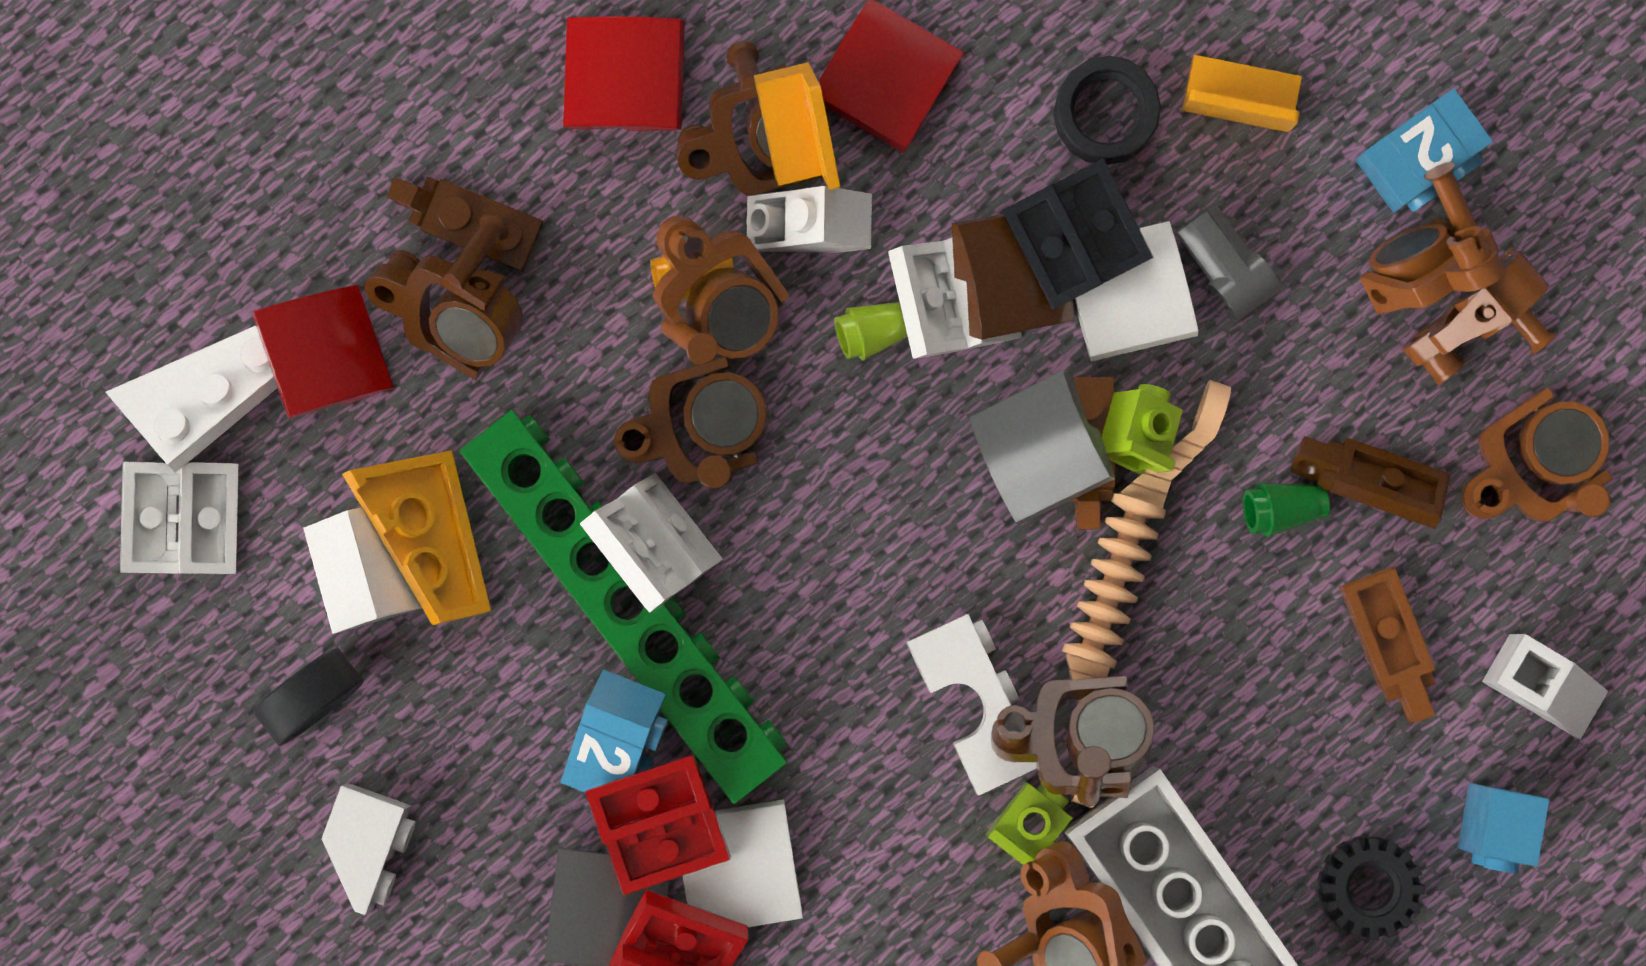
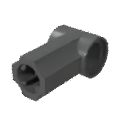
[1176,205,1282,323]

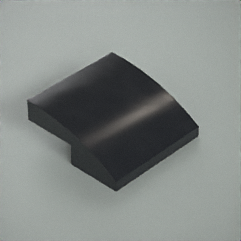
[1002,158,1154,309]

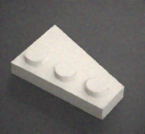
[106,326,278,473]

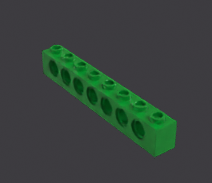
[459,410,789,804]

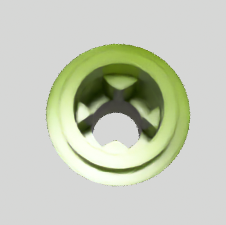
[834,302,908,361]

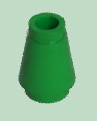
[1243,483,1330,537]

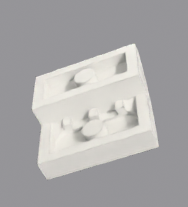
[1075,221,1198,361]
[888,238,1022,359]
[120,462,238,574]
[580,473,723,613]
[683,799,803,927]

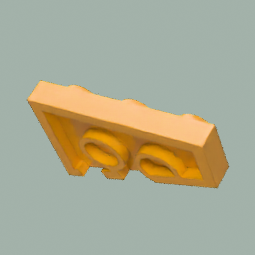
[342,450,491,625]

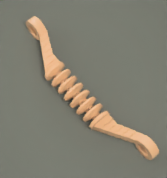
[1062,380,1231,808]

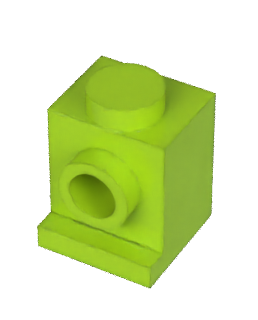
[1101,384,1183,474]
[986,782,1073,865]

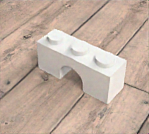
[906,614,1037,796]

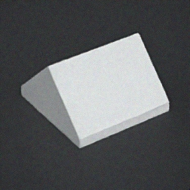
[303,507,422,634]

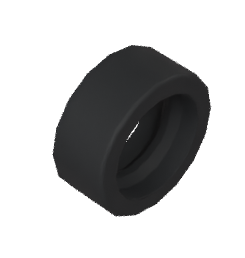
[1053,56,1161,165]
[253,647,363,746]

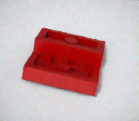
[818,0,964,153]
[563,16,685,131]
[252,285,394,420]
[585,754,731,895]
[609,890,748,966]

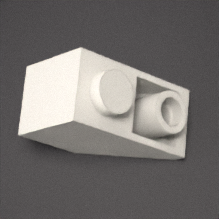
[747,186,872,253]
[1482,634,1608,739]
[322,783,415,915]

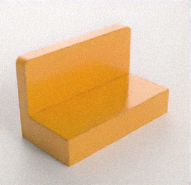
[1182,55,1302,132]
[754,62,840,190]

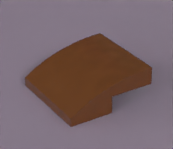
[951,214,1074,340]

